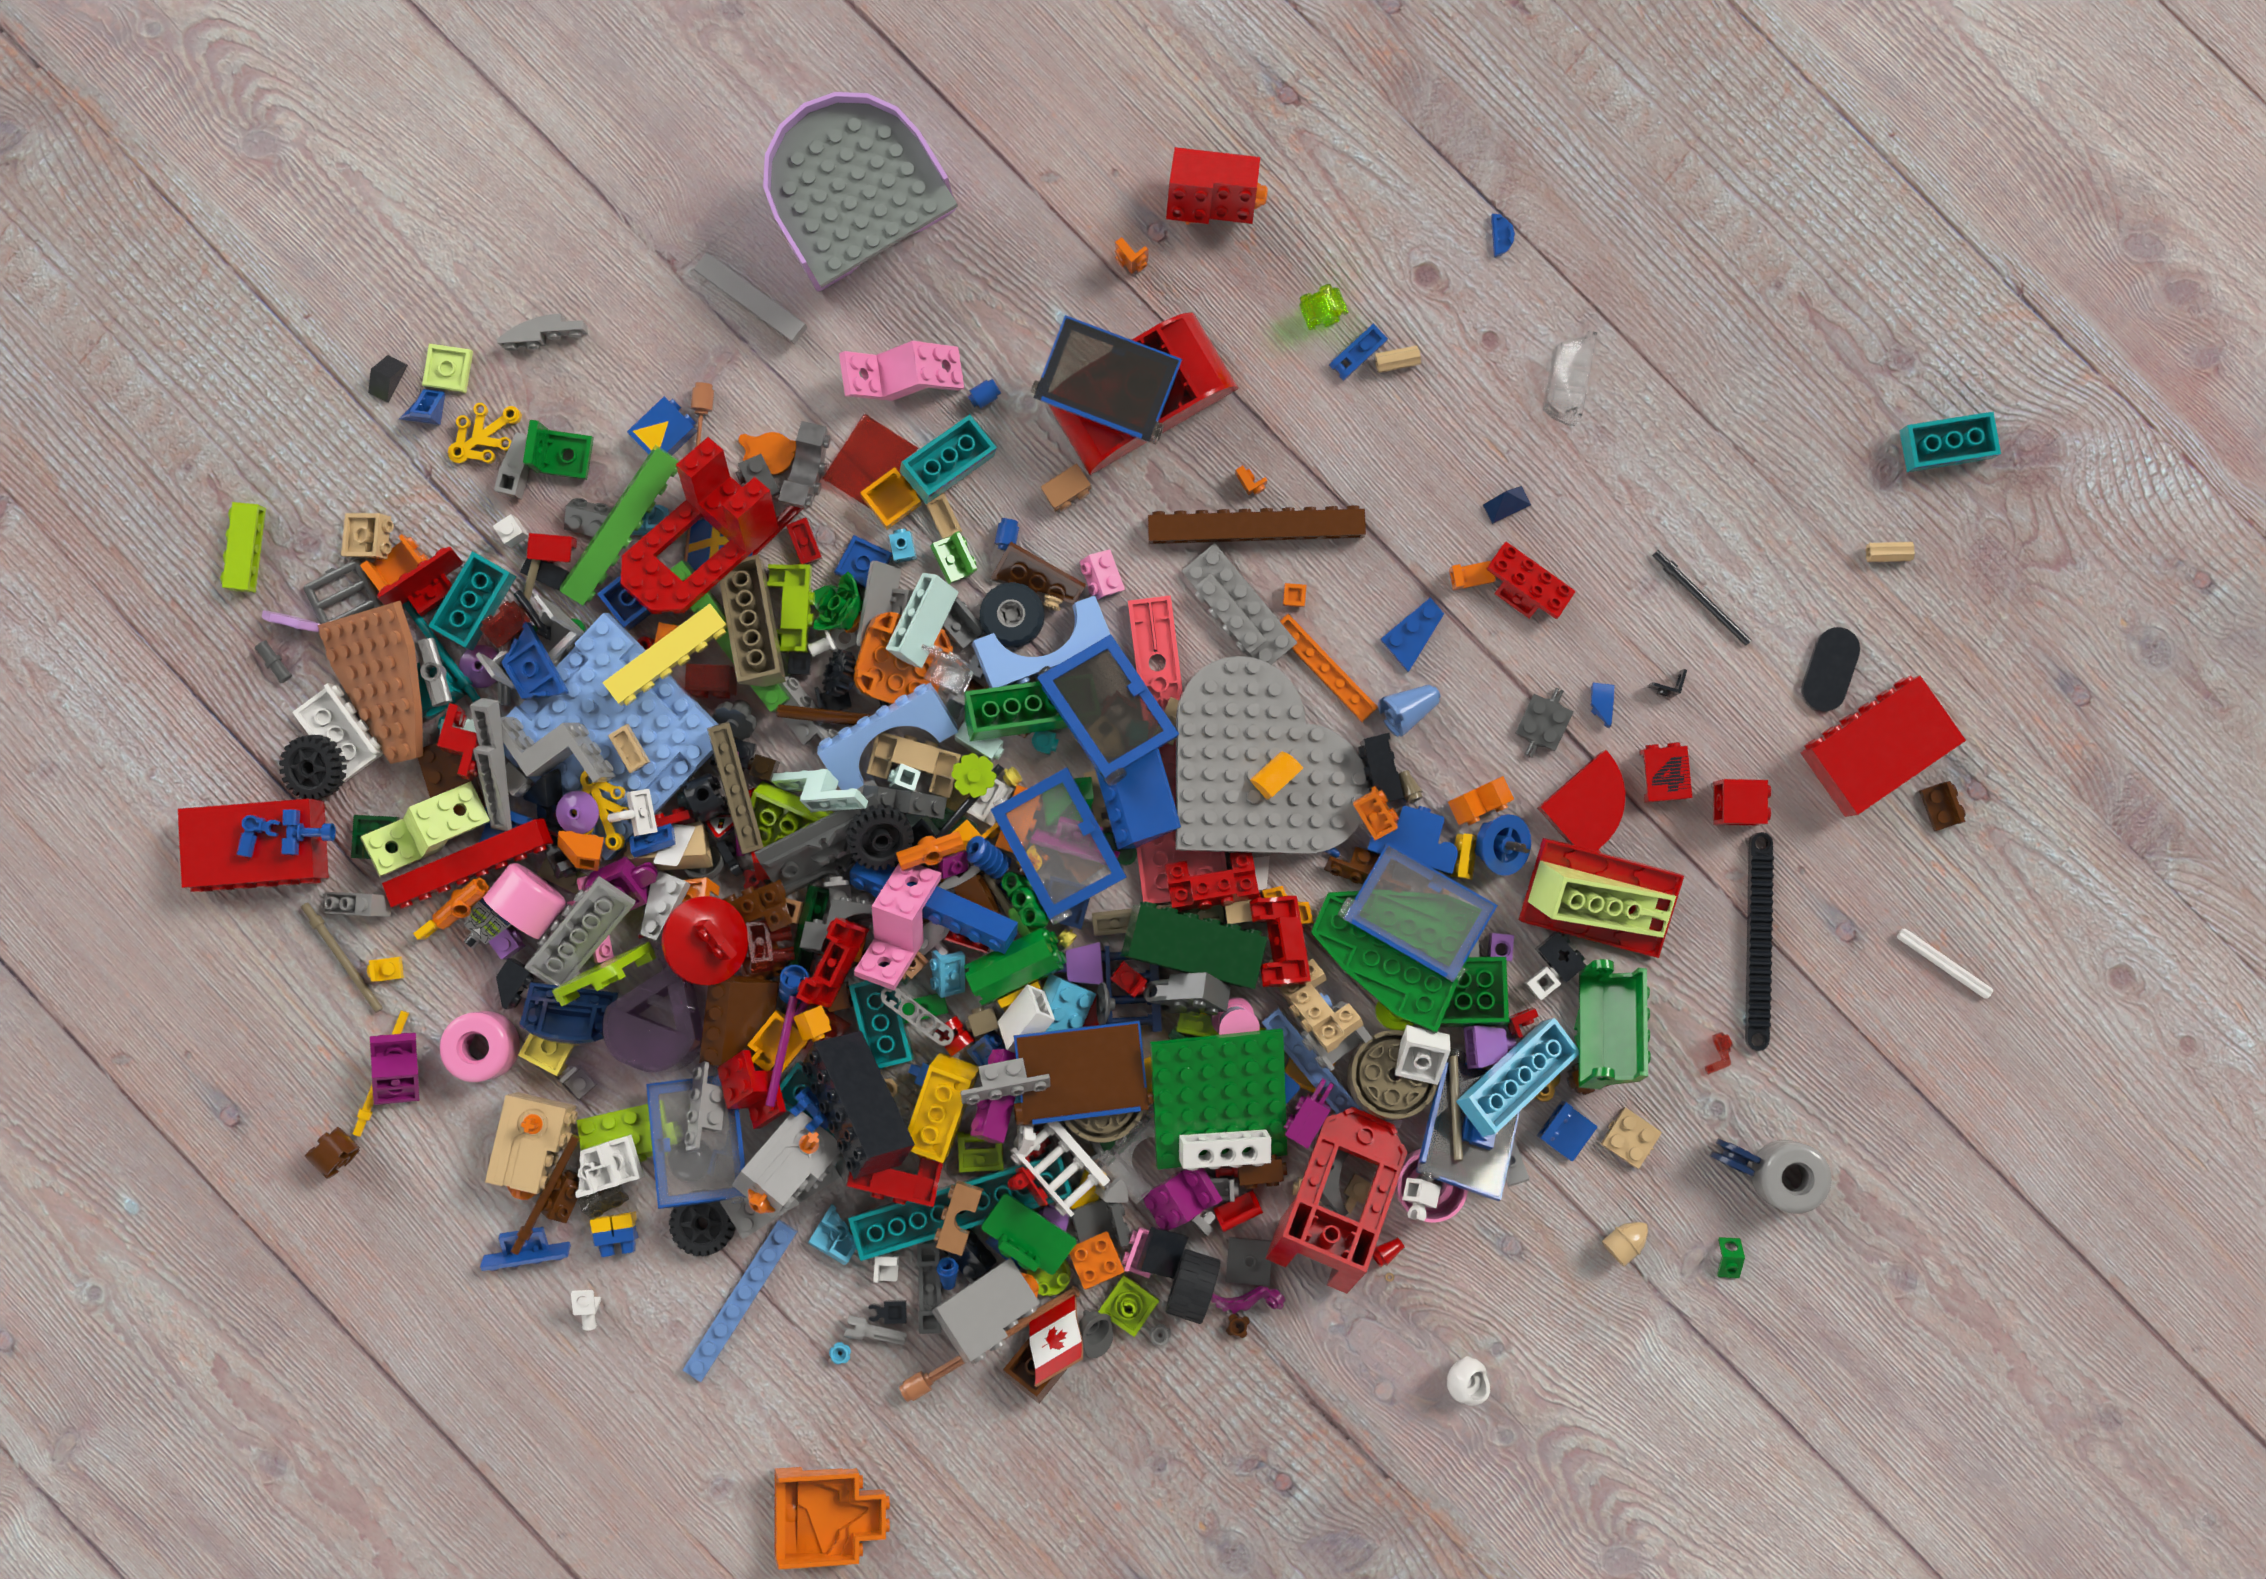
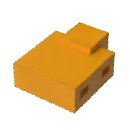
[860,467,922,530]
[747,1010,810,1073]

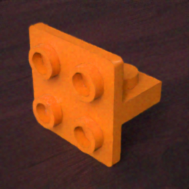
[1069,1231,1125,1289]

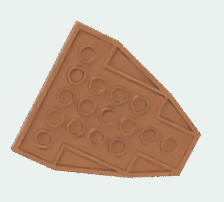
[318,601,423,764]

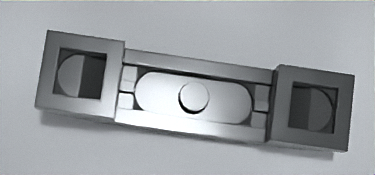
[917,1243,942,1334]

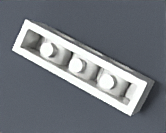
[1179,1130,1271,1171]

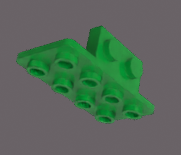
[982,1193,1076,1275]

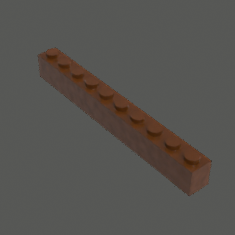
[1148,505,1366,544]

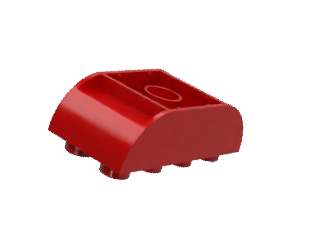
[1048,312,1239,475]

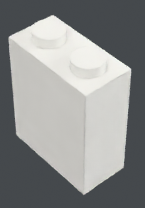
[997,984,1055,1053]

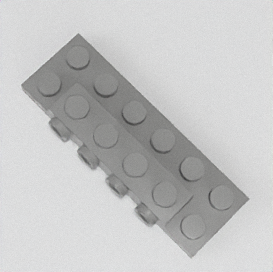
[1182,543,1297,665]
[524,876,635,986]

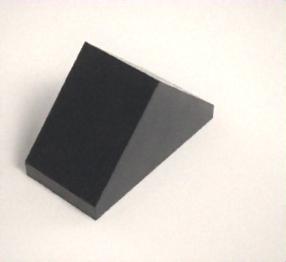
[368,355,408,403]
[522,769,563,808]

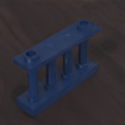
[1101,946,1162,1032]

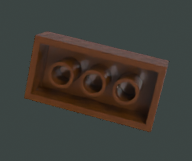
[418,742,489,817]

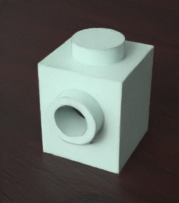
[887,764,921,792]

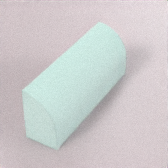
[886,573,959,668]

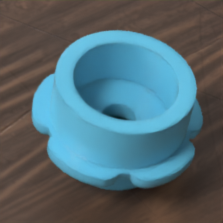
[829,1342,851,1364]

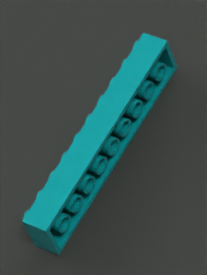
[848,1155,1073,1261]

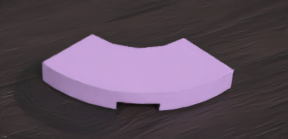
[262,610,320,632]

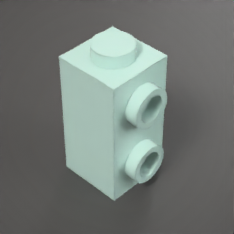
[955,721,1005,763]

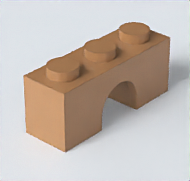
[934,1181,983,1256]

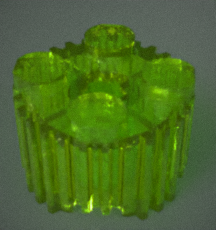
[1299,284,1349,331]

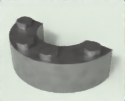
[778,421,831,509]

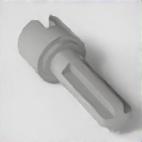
[844,1315,907,1346]

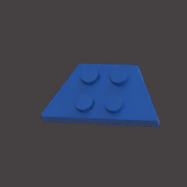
[501,622,569,700]

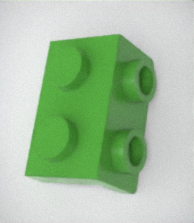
[930,531,977,584]

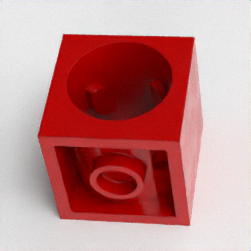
[1713,779,1771,826]

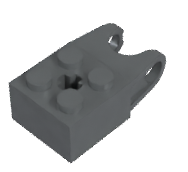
[1143,972,1231,1016]

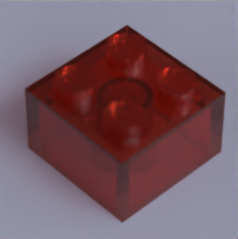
[685,664,737,699]

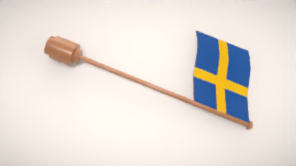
[684,382,753,571]

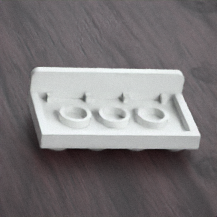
[292,683,383,782]

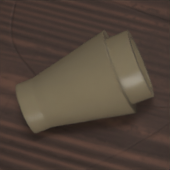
[1399,770,1423,804]

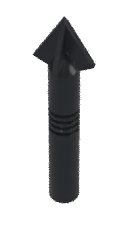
[514,590,551,641]

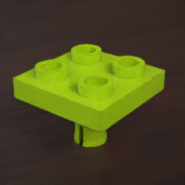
[1098,1274,1160,1337]

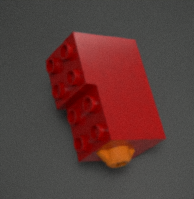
[1166,147,1268,225]

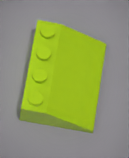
[751,781,834,850]

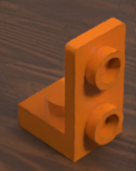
[1449,561,1496,591]

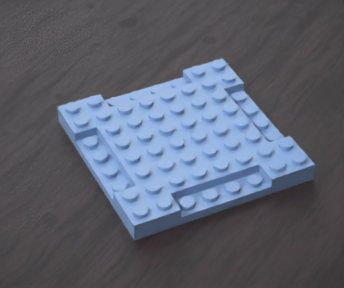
[503,613,718,860]

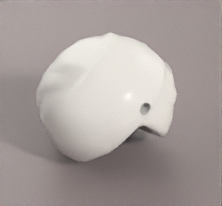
[1447,1356,1490,1406]

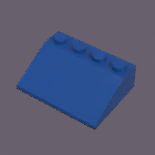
[1095,748,1181,850]

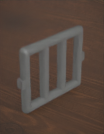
[303,559,383,624]

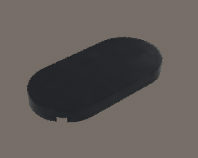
[1801,627,1860,712]

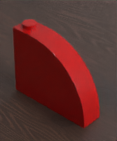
[1537,750,1625,852]

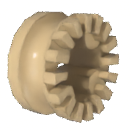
[1042,595,1063,611]

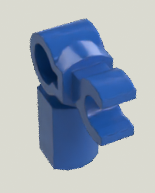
[237,815,281,857]

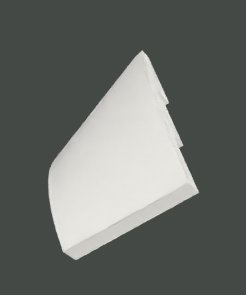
[575,1135,644,1198]

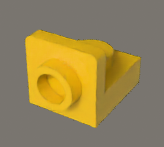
[367,957,404,982]

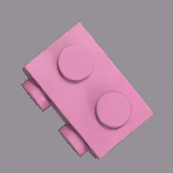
[1080,550,1125,600]
[1122,1227,1151,1278]

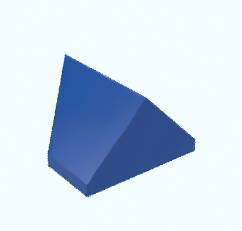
[399,389,445,425]

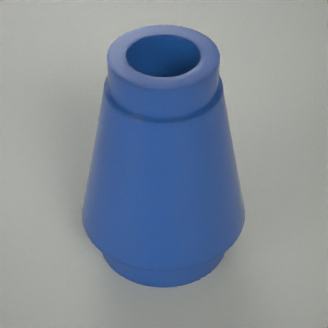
[937,1258,959,1290]

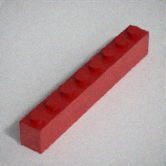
[382,819,553,909]

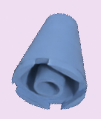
[1378,685,1441,737]

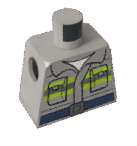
[464,898,514,949]

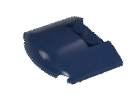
[520,982,619,1044]

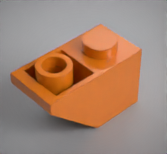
[558,831,604,871]

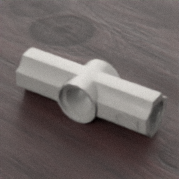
[414,638,453,707]

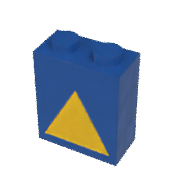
[627,396,697,455]

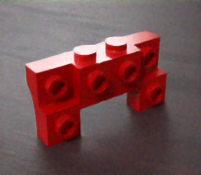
[1165,852,1259,912]
[1249,896,1311,987]
[796,918,869,1008]
[846,1158,943,1207]

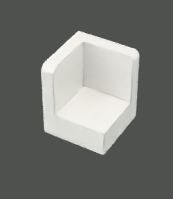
[873,1254,899,1283]

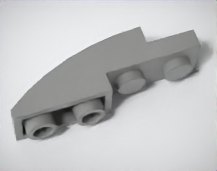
[497,313,588,351]

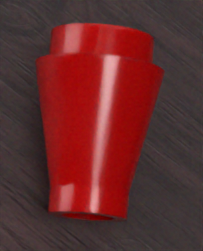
[1372,1237,1405,1267]

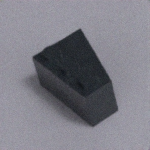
[1358,733,1404,803]

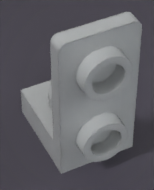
[824,876,853,904]

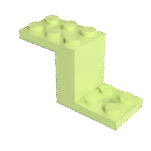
[361,781,490,877]

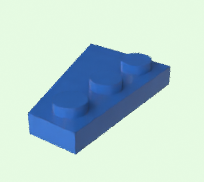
[1380,597,1444,672]

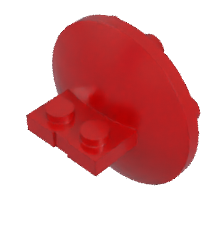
[662,896,749,985]

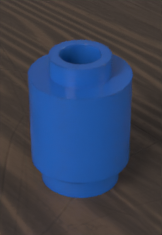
[968,379,1001,409]
[994,518,1019,551]

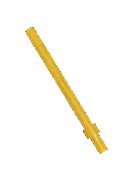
[352,1010,409,1137]

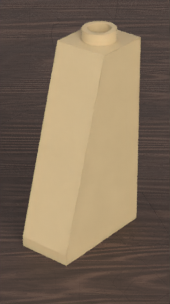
[624,821,713,870]

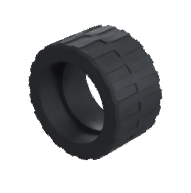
[1165,1249,1221,1324]

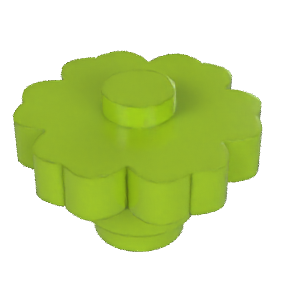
[951,753,996,798]

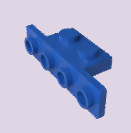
[480,1227,571,1271]

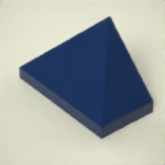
[1483,486,1531,524]

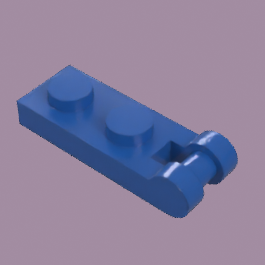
[1329,323,1388,381]

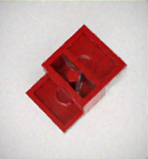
[437,703,479,781]
[717,1050,786,1129]

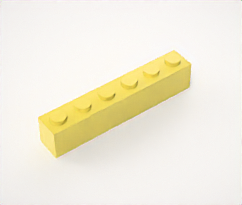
[602,604,728,706]

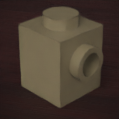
[965,1006,999,1037]

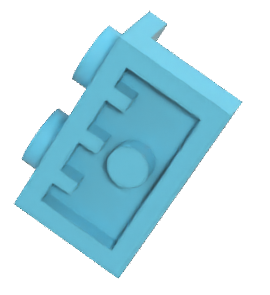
[930,950,965,998]

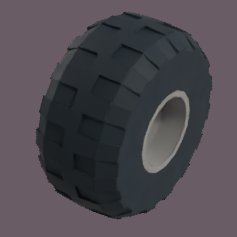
[979,582,1045,648]

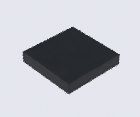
[1136,1226,1189,1279]

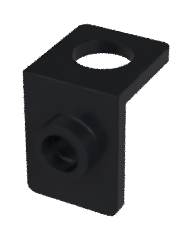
[1648,669,1687,697]
[815,687,852,711]

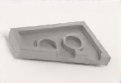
[640,870,691,944]

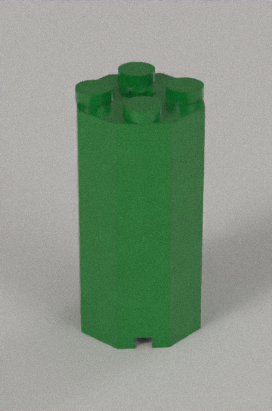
[964,928,1067,1006]

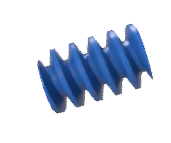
[966,836,1011,879]

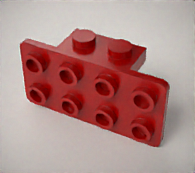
[377,547,463,616]

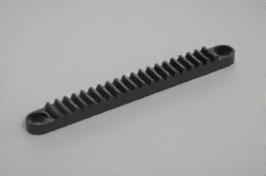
[1745,832,1774,1051]

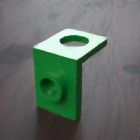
[1717,1237,1745,1278]

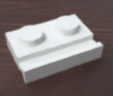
[967,779,1014,826]

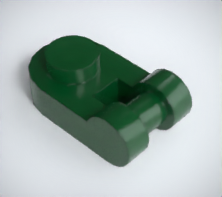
[1104,832,1137,866]

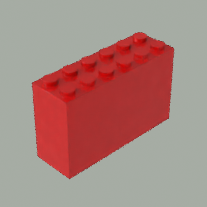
[1800,675,1966,817]
[178,799,329,892]

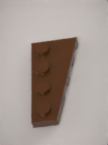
[990,542,1086,604]

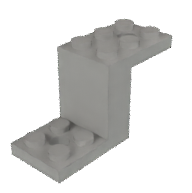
[501,717,616,783]

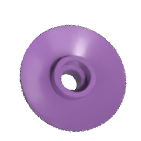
[459,645,498,688]
[556,791,599,834]

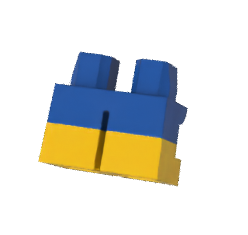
[590,1211,639,1257]

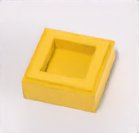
[413,920,439,940]

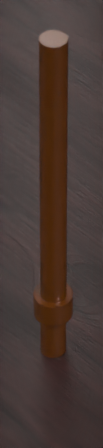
[511,1135,580,1255]

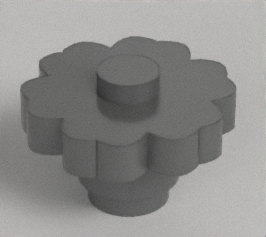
[712,700,757,740]

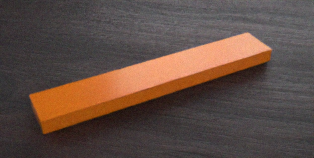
[1280,614,1378,722]

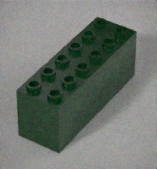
[1121,901,1268,989]

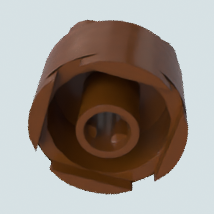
[305,1127,360,1179]

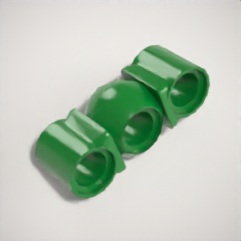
[1002,872,1049,929]

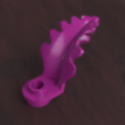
[1211,1286,1286,1314]

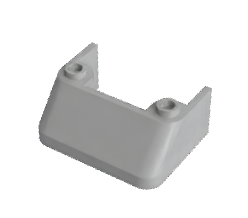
[476,594,584,691]

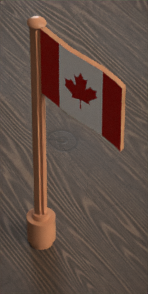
[899,1286,1083,1402]

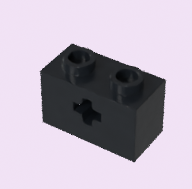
[1535,932,1587,983]

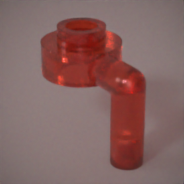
[1705,1032,1733,1075]

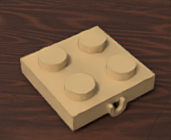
[1600,1107,1662,1169]

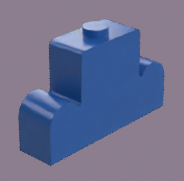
[1367,806,1458,875]

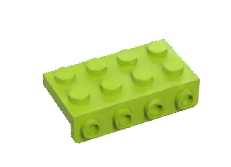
[577,1100,673,1162]

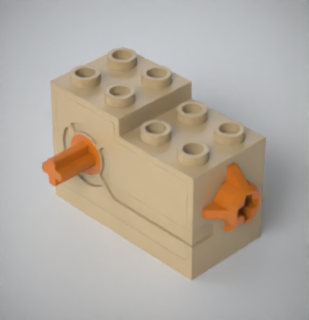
[485,1092,578,1200]

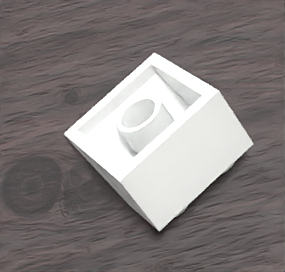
[1395,1025,1451,1085]

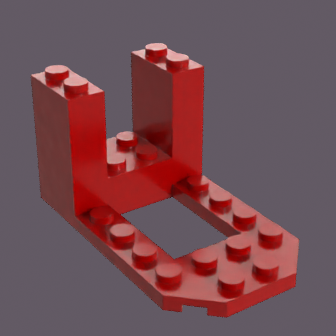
[621,437,779,614]
[1265,1107,1408,1294]

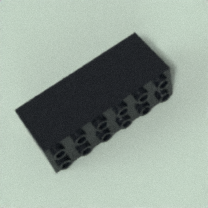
[802,1031,915,1179]

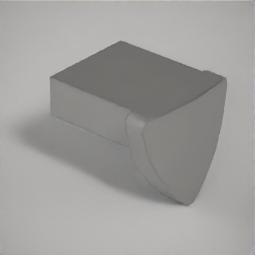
[1095,1177,1128,1203]

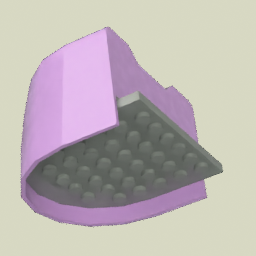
[763,92,958,292]

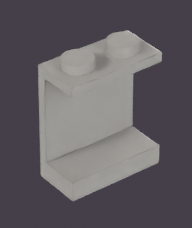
[1300,1001,1372,1071]

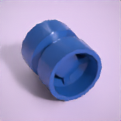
[779,965,809,1004]

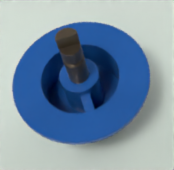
[1475,814,1531,876]

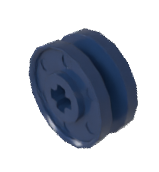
[1710,1138,1761,1176]

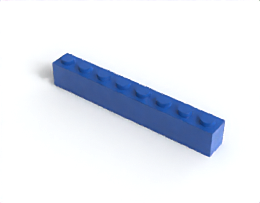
[850,862,1018,954]

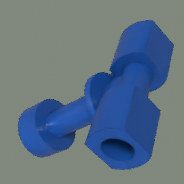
[281,810,336,855]

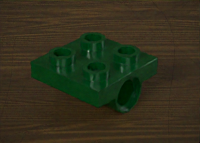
[351,815,400,859]

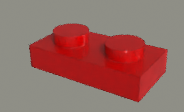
[786,517,823,565]

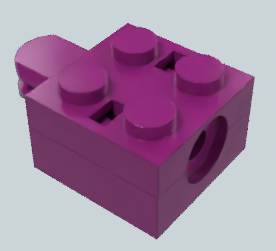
[585,856,658,911]
[1284,1078,1334,1149]

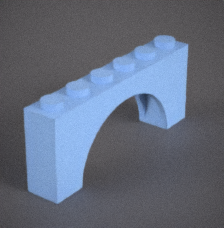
[972,595,1110,688]
[817,682,958,790]

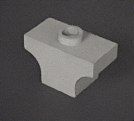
[1493,1140,1529,1187]

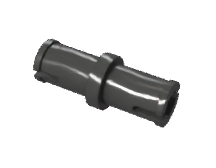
[255,640,292,683]

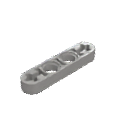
[881,987,954,1046]

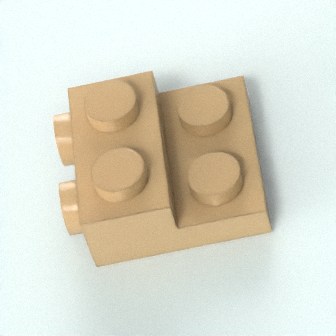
[341,513,394,559]

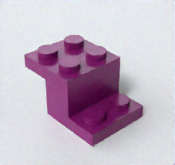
[370,1033,420,1105]
[1141,1168,1223,1231]

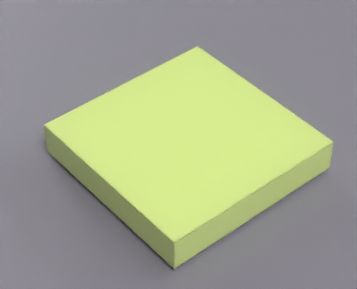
[422,344,473,393]

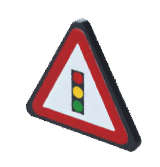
[700,814,734,842]

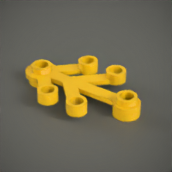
[448,403,522,464]
[572,771,629,850]

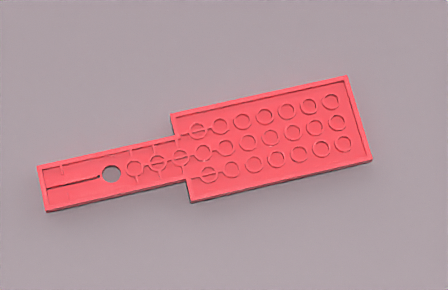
[1122,595,1227,904]

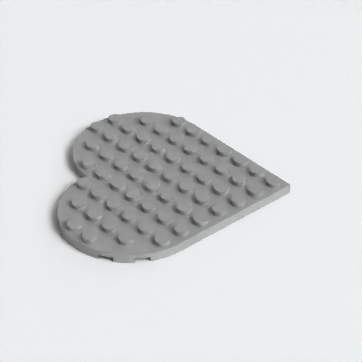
[1176,656,1369,854]

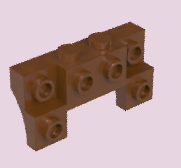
[723,879,793,932]

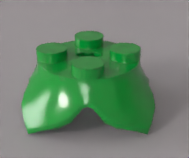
[813,572,864,630]

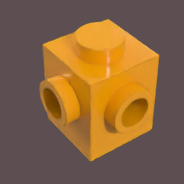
[793,1005,832,1042]

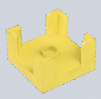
[518,1033,579,1076]

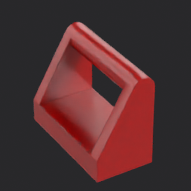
[1213,1189,1263,1232]

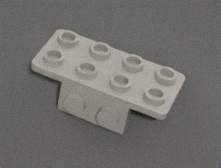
[856,561,913,647]

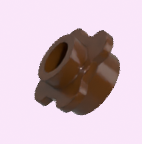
[1226,1314,1250,1338]

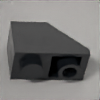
[496,958,534,1010]

